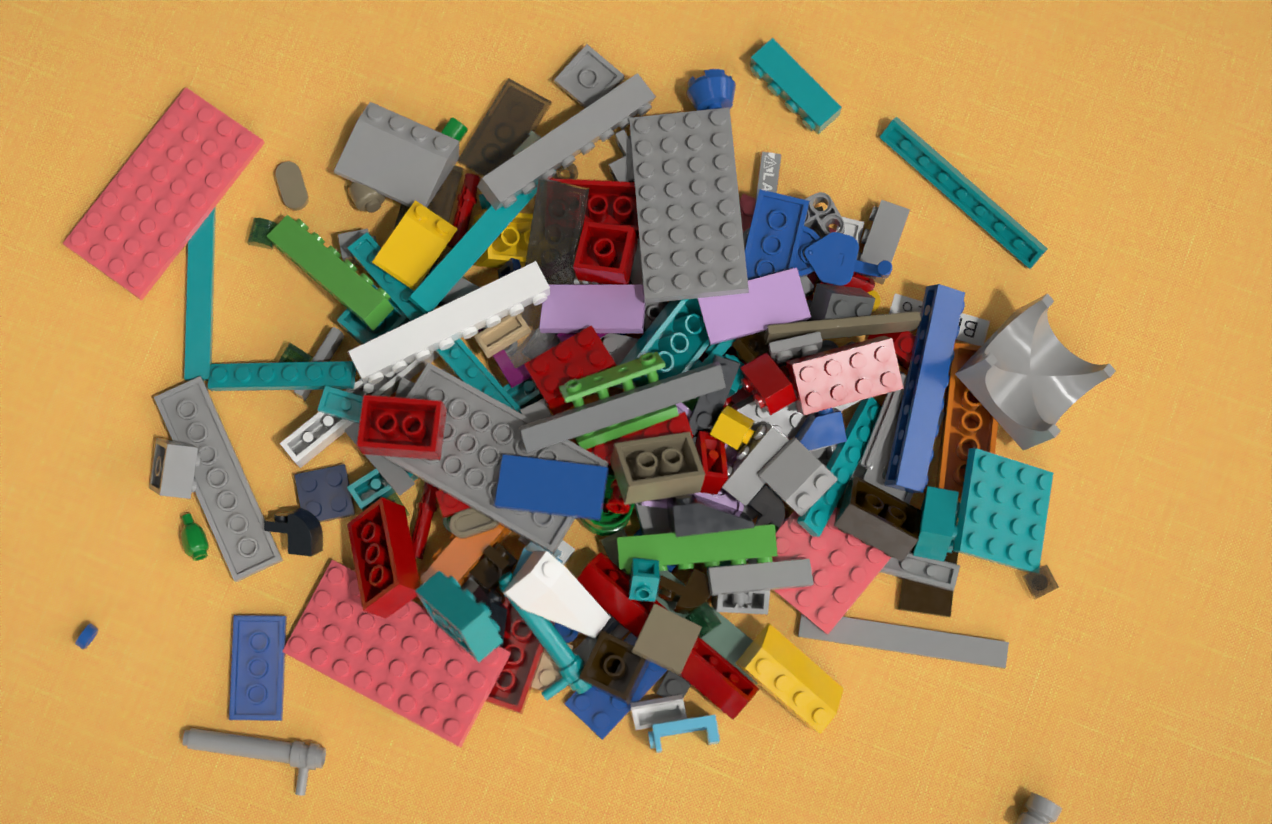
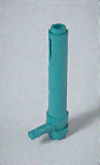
[498,572,592,701]

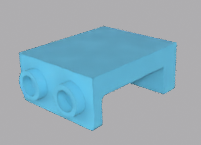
[648,715,720,753]

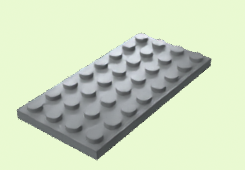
[629,107,749,303]
[382,362,608,554]

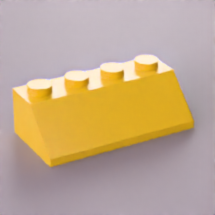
[735,623,844,734]

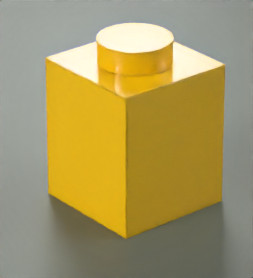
[710,406,755,450]

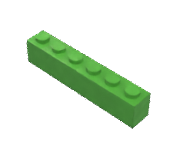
[267,215,394,330]
[617,524,777,574]

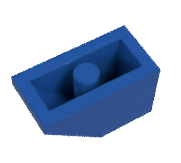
[795,407,847,450]

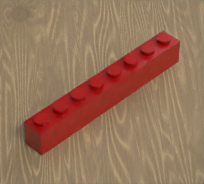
[577,552,759,720]

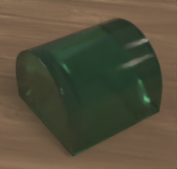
[247,218,278,250]
[278,343,313,363]
[685,602,722,639]

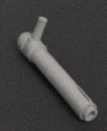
[183,728,326,796]

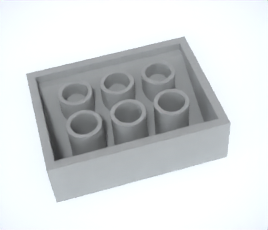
[334,102,459,207]

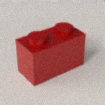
[740,353,797,415]

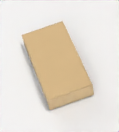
[474,314,531,358]

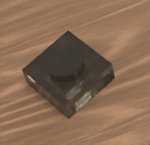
[1023,564,1059,600]

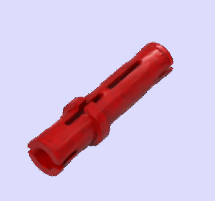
[447,173,481,248]
[411,481,440,559]

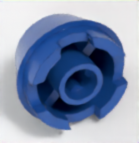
[687,69,736,111]

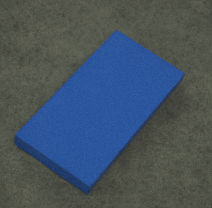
[494,454,608,521]
[229,615,287,721]

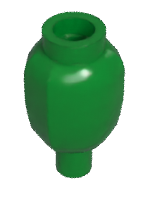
[180,514,209,561]

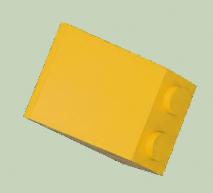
[372,200,457,291]
[474,210,557,268]

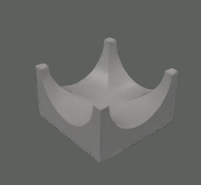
[955,294,1116,451]

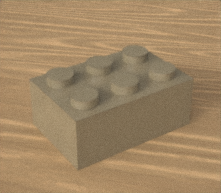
[610,432,705,505]

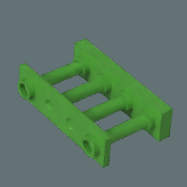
[559,352,679,449]

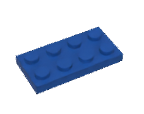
[564,633,668,740]

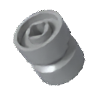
[1015,792,1062,824]

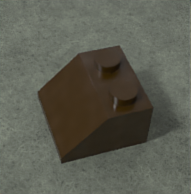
[579,631,651,705]

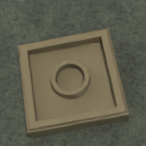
[632,604,702,675]

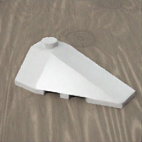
[503,551,610,638]

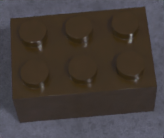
[834,475,921,561]

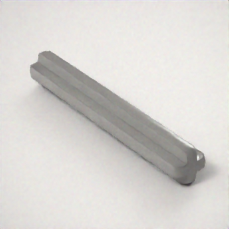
[860,373,907,469]

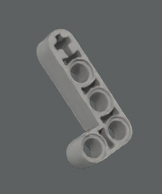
[743,192,845,250]

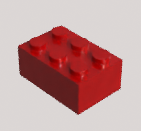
[524,325,616,415]
[357,395,447,460]

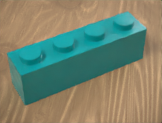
[750,38,842,135]

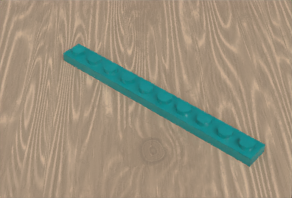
[348,232,522,414]

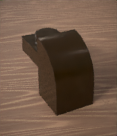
[732,331,769,364]
[469,543,517,590]
[657,569,710,614]

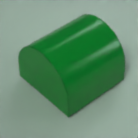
[441,117,468,143]

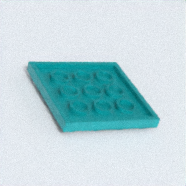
[953,448,1054,574]

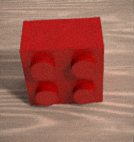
[573,221,638,285]

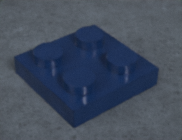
[294,464,355,523]

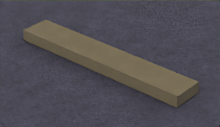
[764,311,921,345]

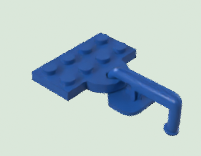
[745,189,893,286]

